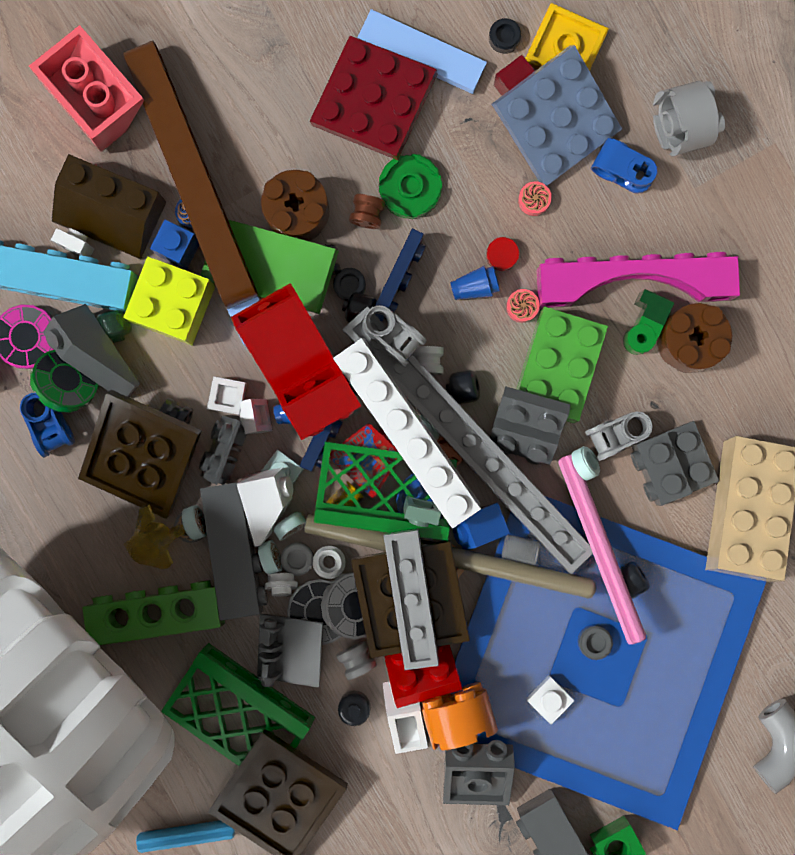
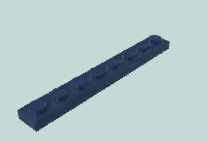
[299,228,426,472]

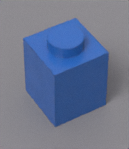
[150,220,199,271]
[453,503,510,550]

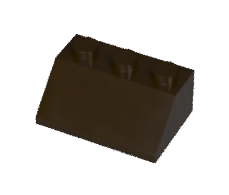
[52,154,166,260]

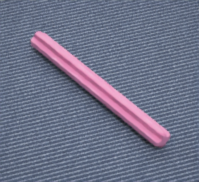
[558,454,646,645]

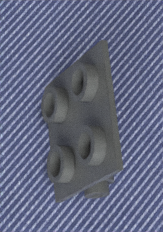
[199,415,247,485]
[257,613,323,687]

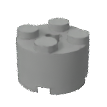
[653,81,725,156]

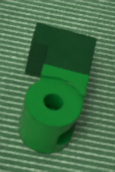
[623,289,674,355]

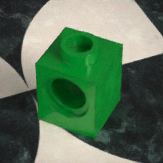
[589,815,647,855]

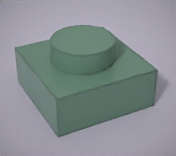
[403,496,441,527]

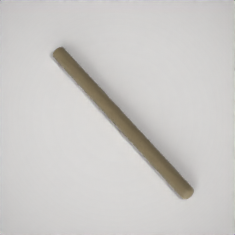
[305,513,596,599]

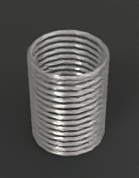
[502,535,540,565]

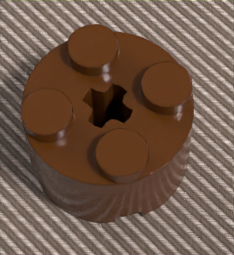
[261,170,330,241]
[657,303,732,373]

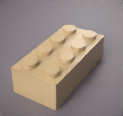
[705,436,795,582]

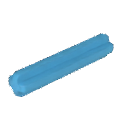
[136,820,235,853]

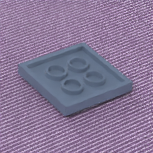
[492,45,622,186]

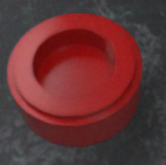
[486,237,519,271]

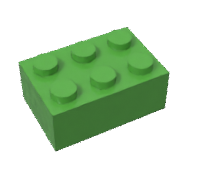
[516,306,608,423]

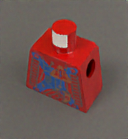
[329,423,398,499]

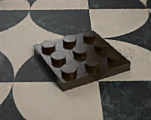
[78,390,202,519]
[351,540,470,658]
[208,728,348,855]

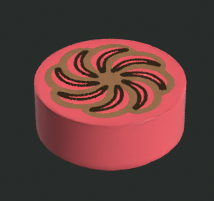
[518,181,551,216]
[506,289,540,323]

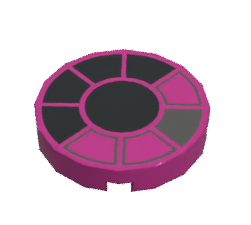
[0,305,55,369]

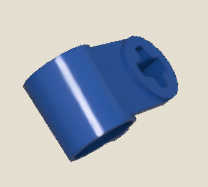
[591,138,657,194]
[20,393,75,458]

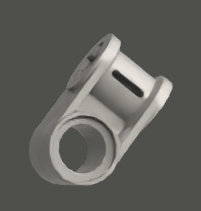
[362,306,427,367]
[585,411,653,461]

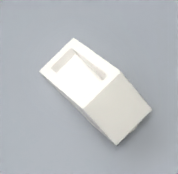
[237,467,293,547]
[383,682,428,754]

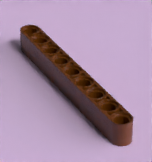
[123,40,258,309]

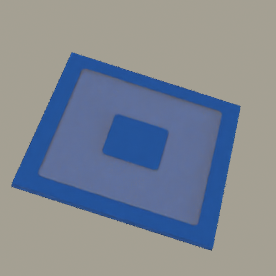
[428,496,767,830]

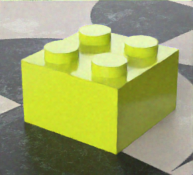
[123,256,215,346]

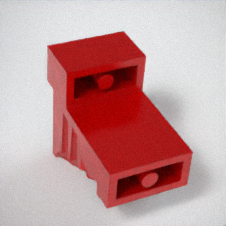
[231,283,361,440]

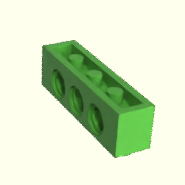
[82,580,225,645]

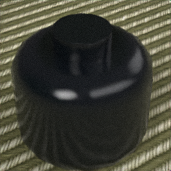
[342,292,377,323]
[446,370,480,404]
[620,561,650,599]
[338,690,371,726]

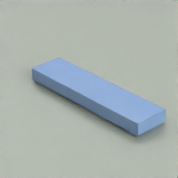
[357,9,487,94]

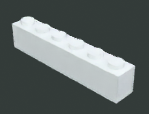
[333,338,481,529]

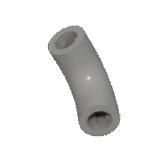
[753,699,795,794]

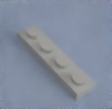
[383,529,439,670]

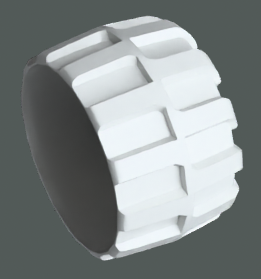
[0,547,175,855]

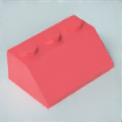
[29,25,144,152]

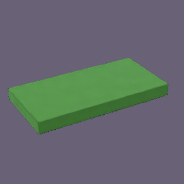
[200,220,339,314]

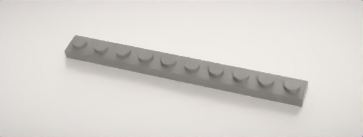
[342,307,593,574]

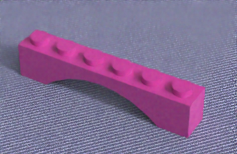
[537,252,740,308]

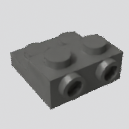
[489,386,571,465]
[630,421,719,506]
[443,740,515,806]

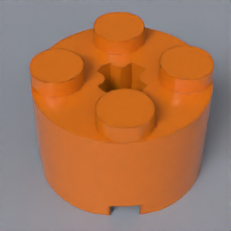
[421,682,498,750]

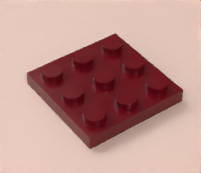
[310,36,438,160]

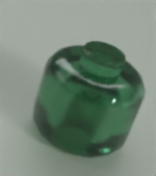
[96,309,132,343]

